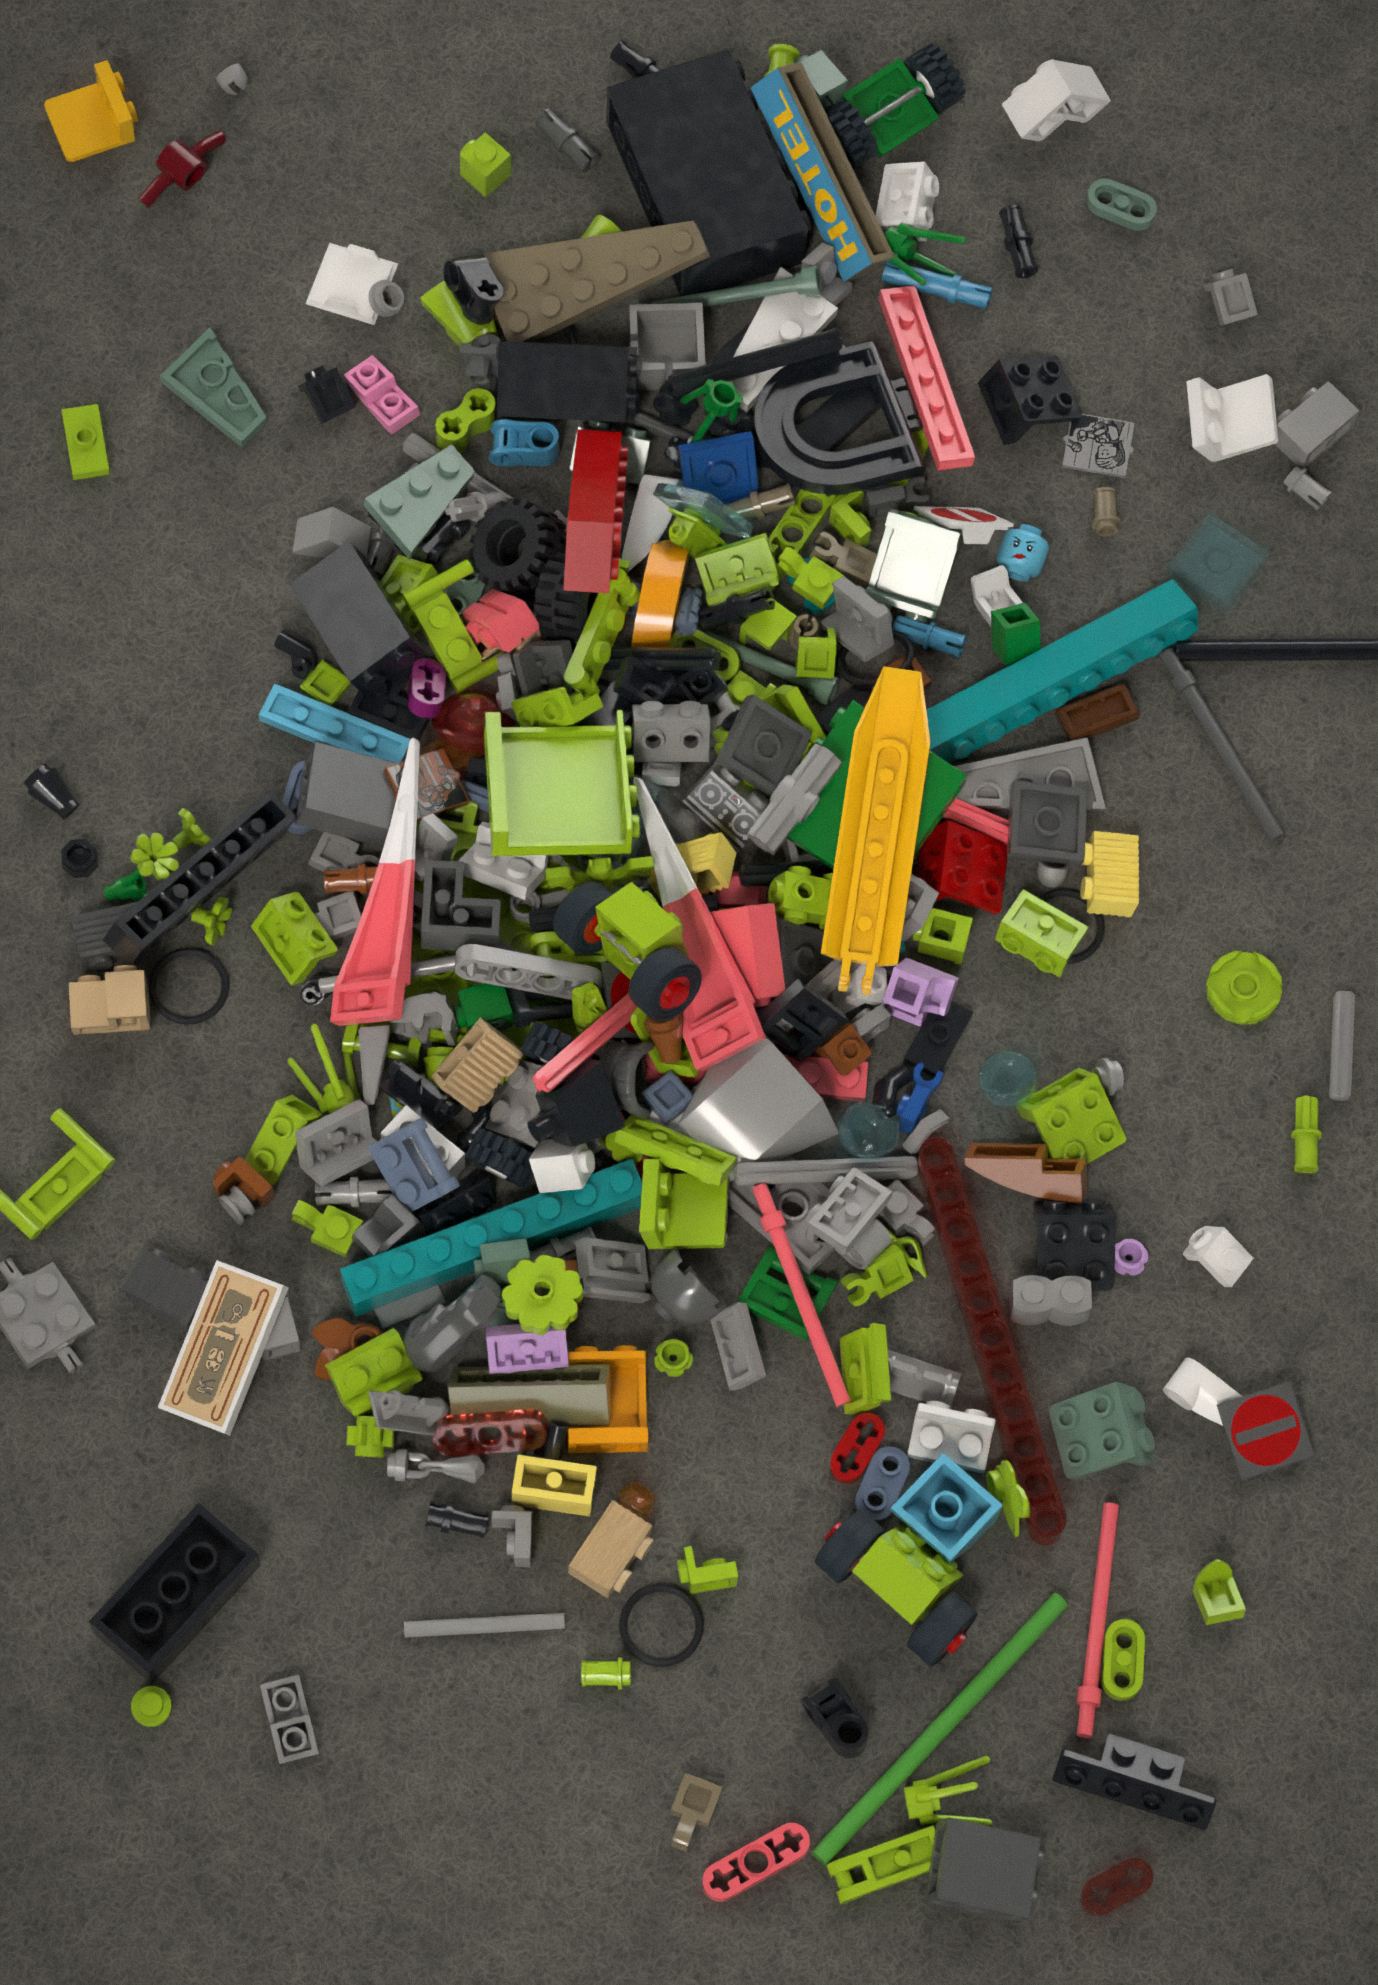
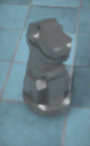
[404,1275,502,1375]

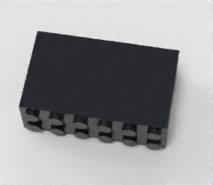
[606,49,811,296]

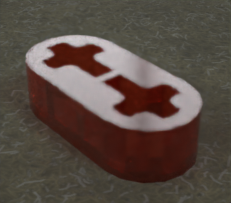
[1080,1858,1153,1917]

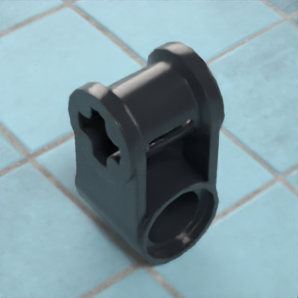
[443,254,504,325]
[800,1677,868,1758]

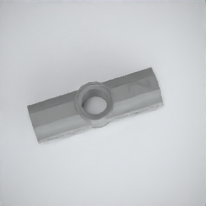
[747,744,842,855]

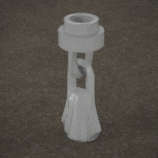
[387,1449,485,1484]

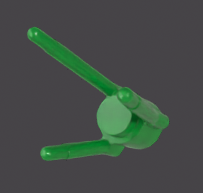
[884,222,966,286]

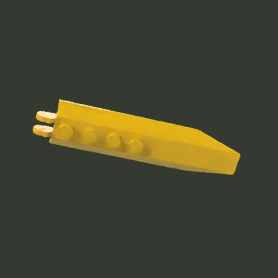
[821,666,930,995]

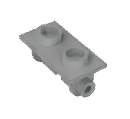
[888,1350,961,1409]
[368,1390,449,1436]

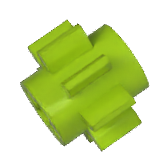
[346,1416,395,1458]

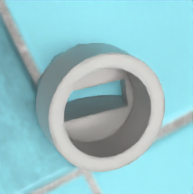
[216,63,248,95]
[1037,861,1069,887]

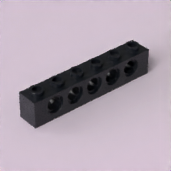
[103,790,297,965]

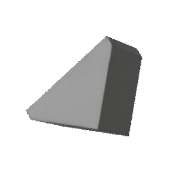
[293,507,371,559]

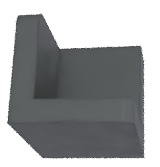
[352,1194,420,1257]

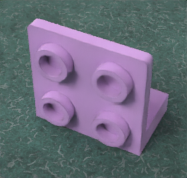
[485,1324,569,1374]

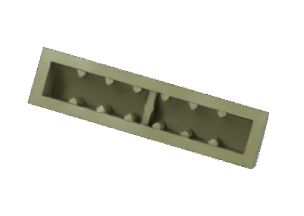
[448,1364,611,1428]

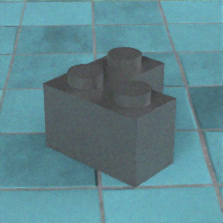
[421,860,501,951]

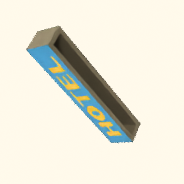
[750,62,895,282]

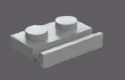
[575,1237,650,1303]

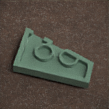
[160,327,267,448]
[363,444,475,560]

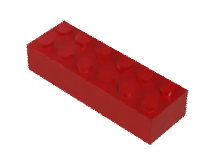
[563,429,628,594]

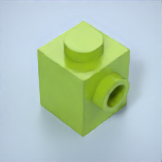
[460,132,511,197]

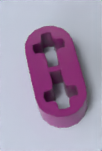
[407,658,446,718]

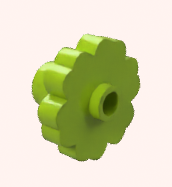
[502,1255,583,1335]

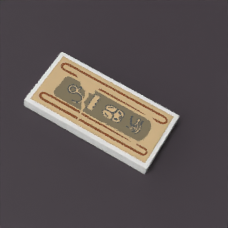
[158,1260,289,1436]

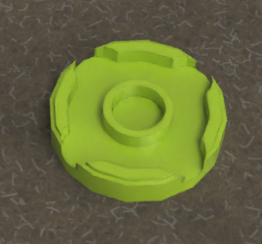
[1206,951,1282,1025]

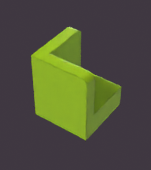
[739,598,797,650]
[795,628,837,679]

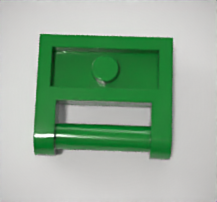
[738,1245,839,1342]

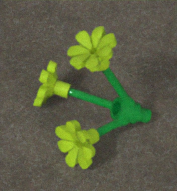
[104,808,232,946]

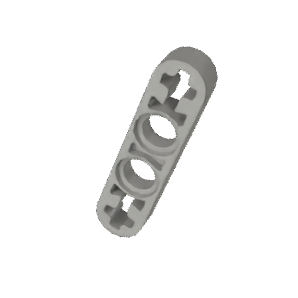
[455,944,603,1000]

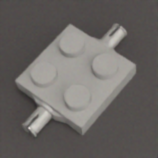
[0,1258,95,1374]

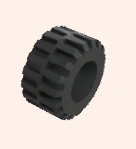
[469,498,567,600]
[534,550,598,647]

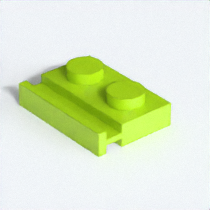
[839,1323,891,1415]

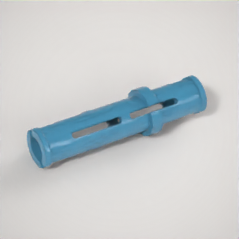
[882,261,993,310]

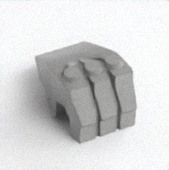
[390,992,459,1046]

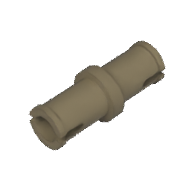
[719,483,797,528]

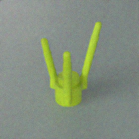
[287,1024,362,1114]
[904,1756,992,1826]

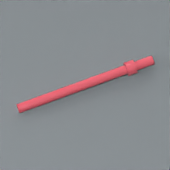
[752,1183,851,1407]
[1076,1503,1119,1738]

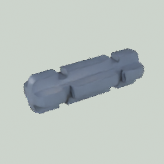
[675,587,703,636]

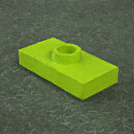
[61,404,110,480]

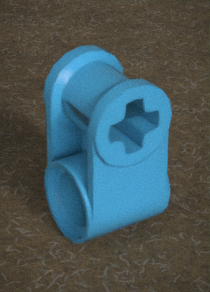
[489,419,560,467]

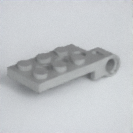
[728,1156,892,1275]

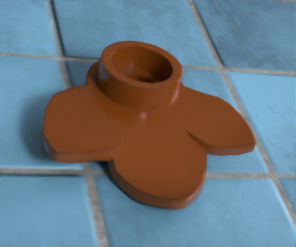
[311,1318,382,1380]

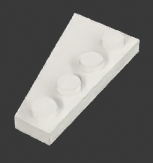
[728,267,838,412]

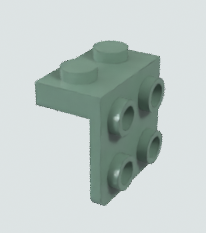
[1049,1382,1155,1480]

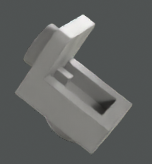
[415,813,458,881]

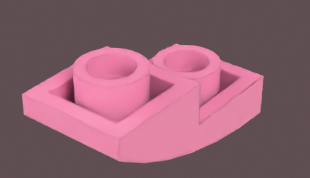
[343,355,420,435]

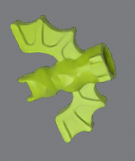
[545,856,655,893]

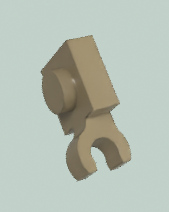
[670,1773,723,1852]

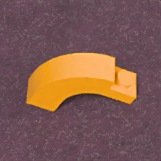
[631,540,690,648]

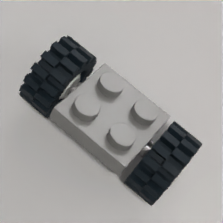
[465,1022,595,1189]

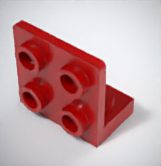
[916,820,1007,914]

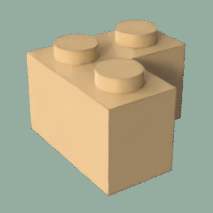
[69,965,151,1035]

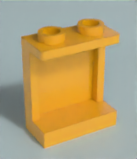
[568,1345,648,1453]

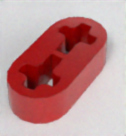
[829,1412,885,1484]

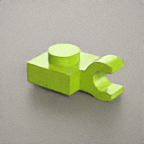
[777,547,844,609]
[291,1200,363,1258]

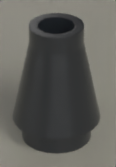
[24,763,80,820]

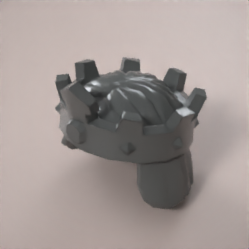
[593,1038,655,1118]

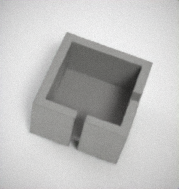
[628,303,706,391]

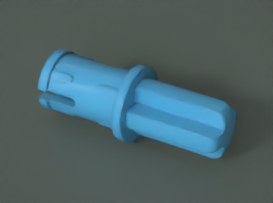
[892,615,967,658]

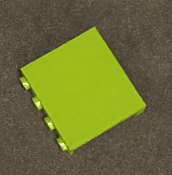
[484,710,639,856]

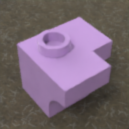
[883,958,959,1027]

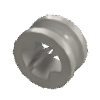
[218,1186,256,1225]

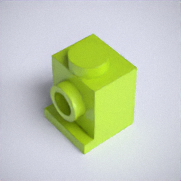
[913,908,973,965]

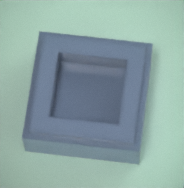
[641,1070,693,1126]

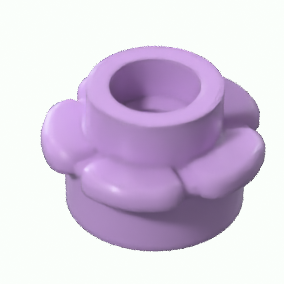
[1114,1239,1148,1276]

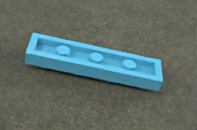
[259,683,411,763]

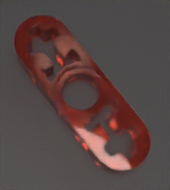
[433,1409,548,1456]

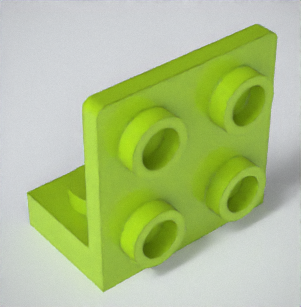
[1015,1067,1126,1164]
[639,1159,729,1249]

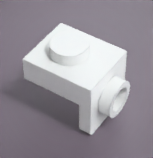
[971,565,1023,627]
[1183,1226,1254,1287]

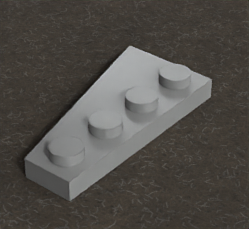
[954,737,1106,812]

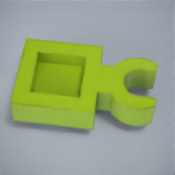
[841,1244,914,1306]

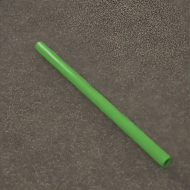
[811,1593,1069,1866]

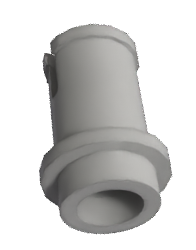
[1283,466,1332,511]

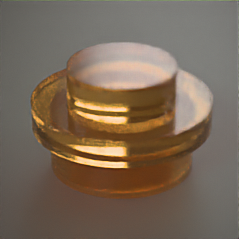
[618,1481,656,1518]

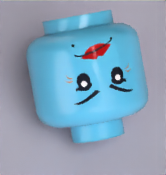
[996,524,1050,582]

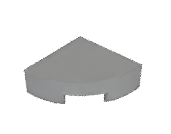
[902,1109,950,1155]

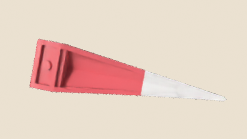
[330,737,420,1026]
[633,777,766,1071]

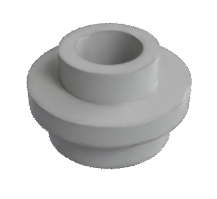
[369,280,404,317]
[1092,1058,1124,1097]

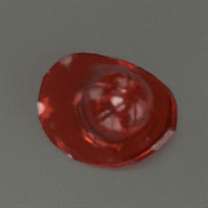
[431,690,515,752]

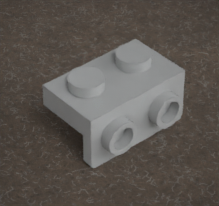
[821,576,894,662]
[295,1099,378,1186]

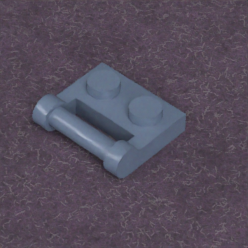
[368,1117,460,1212]

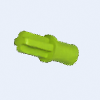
[1291,1095,1322,1173]

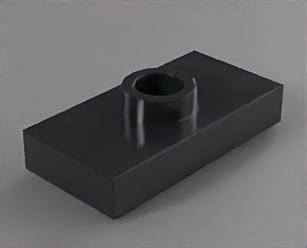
[904,1001,973,1078]

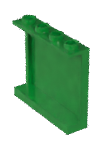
[786,700,967,869]

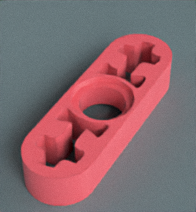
[702,1823,810,1902]

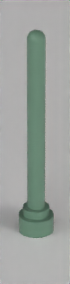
[651,266,822,307]
[674,624,840,706]

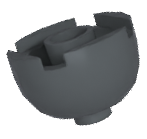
[652,1248,727,1326]

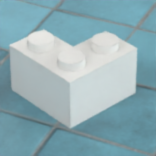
[1002,59,1111,141]

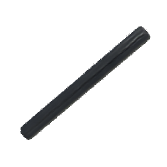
[1174,638,1378,661]

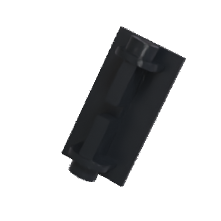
[379,1059,463,1131]
[413,1173,496,1236]

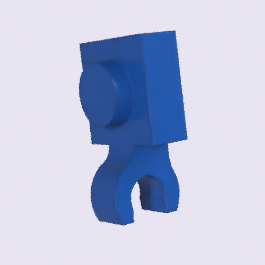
[896,1062,943,1135]

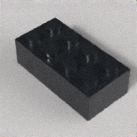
[89,1503,261,1684]

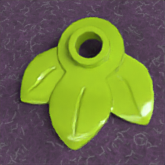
[986,1460,1030,1537]

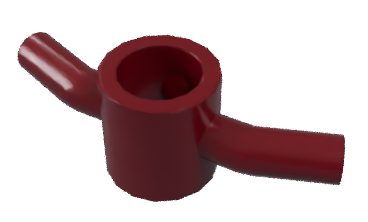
[138,130,226,208]

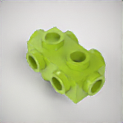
[768,866,833,930]

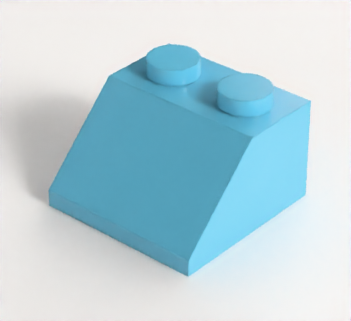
[890,1453,1003,1563]

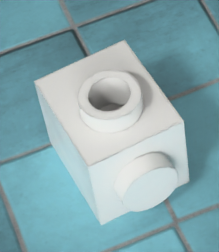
[529,1139,595,1193]

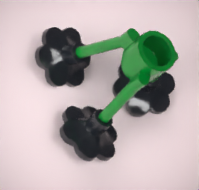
[653,379,754,473]

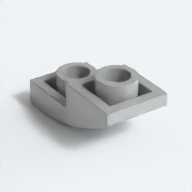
[260,1674,319,1764]

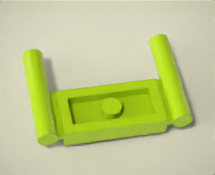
[402,559,519,693]
[0,1108,116,1240]

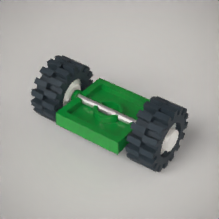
[825,43,966,170]

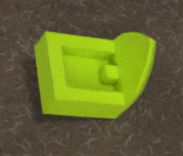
[1192,1559,1246,1625]

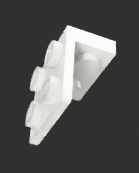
[1186,374,1278,462]

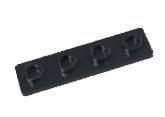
[1052,1733,1217,1830]

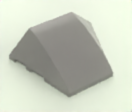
[677,1038,839,1182]

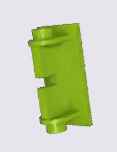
[668,507,727,560]

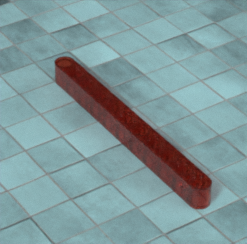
[917,1137,1067,1546]

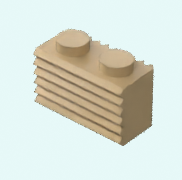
[431,1017,523,1113]
[568,1500,654,1599]

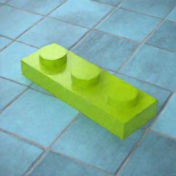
[614,1114,737,1186]

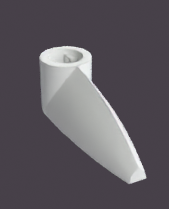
[621,474,684,572]
[1163,1358,1241,1425]

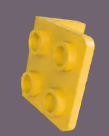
[44,60,138,162]

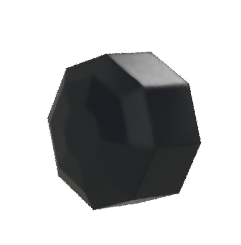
[61,839,98,878]

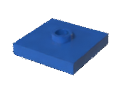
[678,431,759,513]

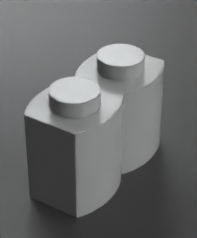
[1009,1275,1092,1326]

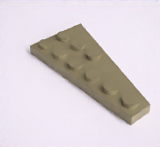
[483,221,710,343]

